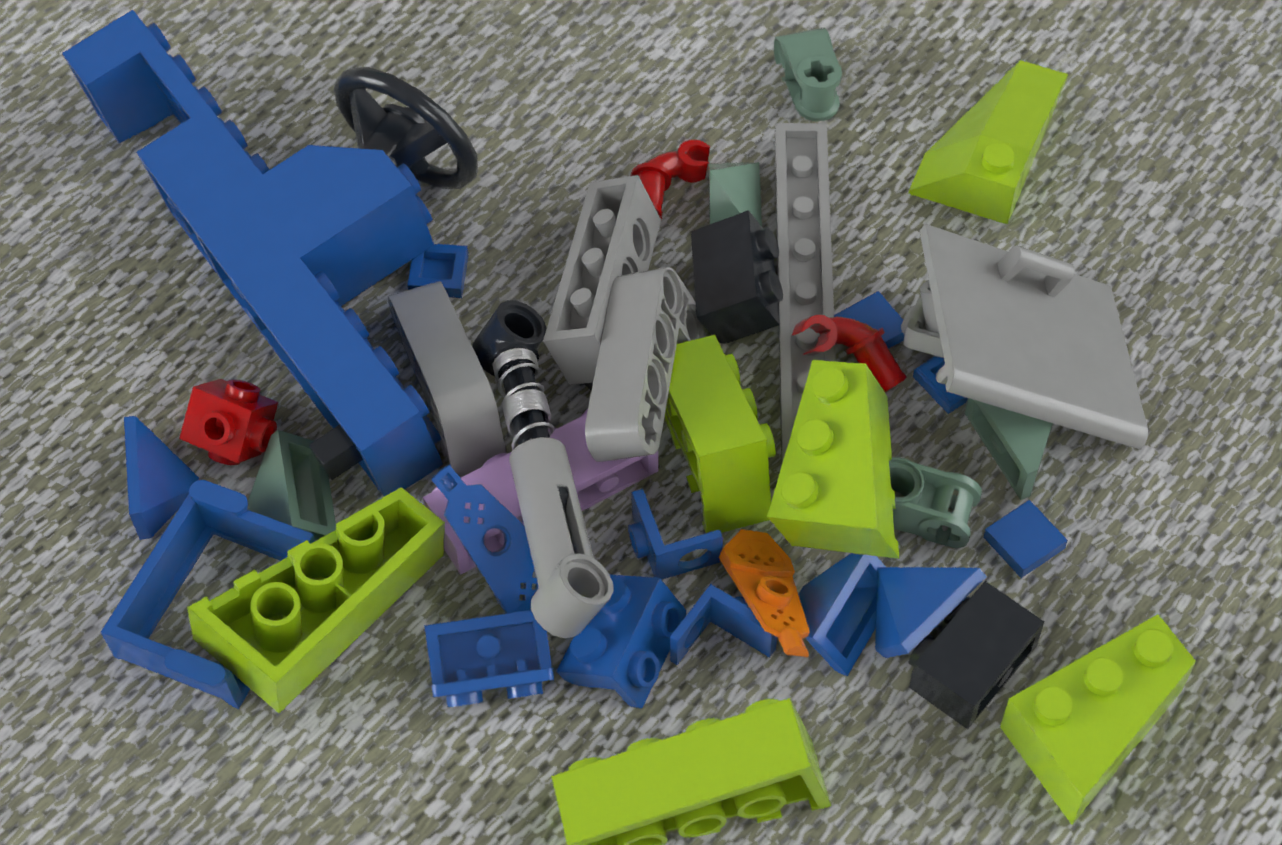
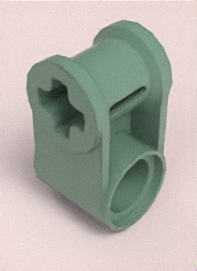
[774,27,842,121]
[889,457,982,549]

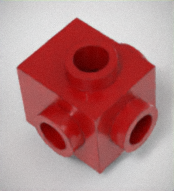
[179,379,279,465]

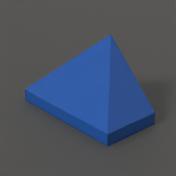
[124,416,199,540]
[798,553,886,676]
[875,567,987,658]

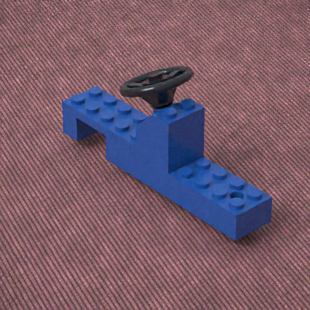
[62,10,478,497]

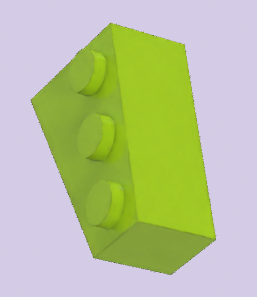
[664,335,776,533]
[767,360,899,559]
[1000,614,1196,825]

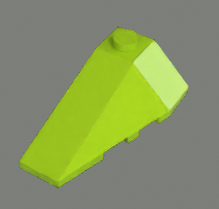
[908,60,1068,225]

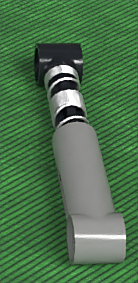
[472,300,613,638]

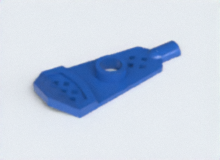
[431,465,539,614]

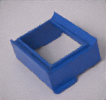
[100,480,316,709]

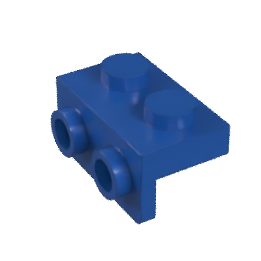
[556,574,686,708]
[424,610,554,708]

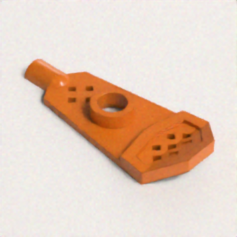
[719,529,810,657]

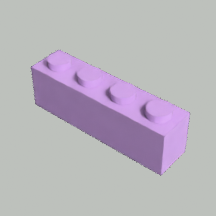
[423,409,658,575]

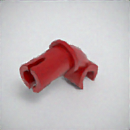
[630,140,710,220]
[792,315,907,392]

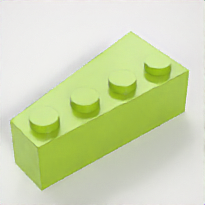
[187,487,445,713]
[551,698,831,845]

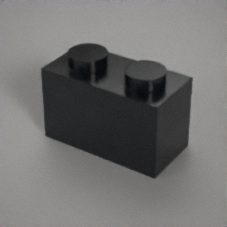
[691,210,783,344]
[908,581,1045,730]

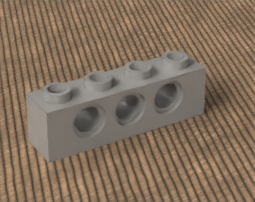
[543,175,661,385]

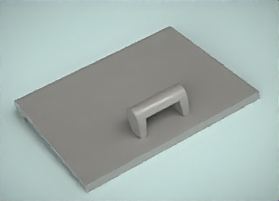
[919,224,1148,450]

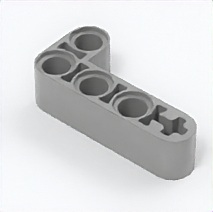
[585,267,705,462]
[388,281,506,478]

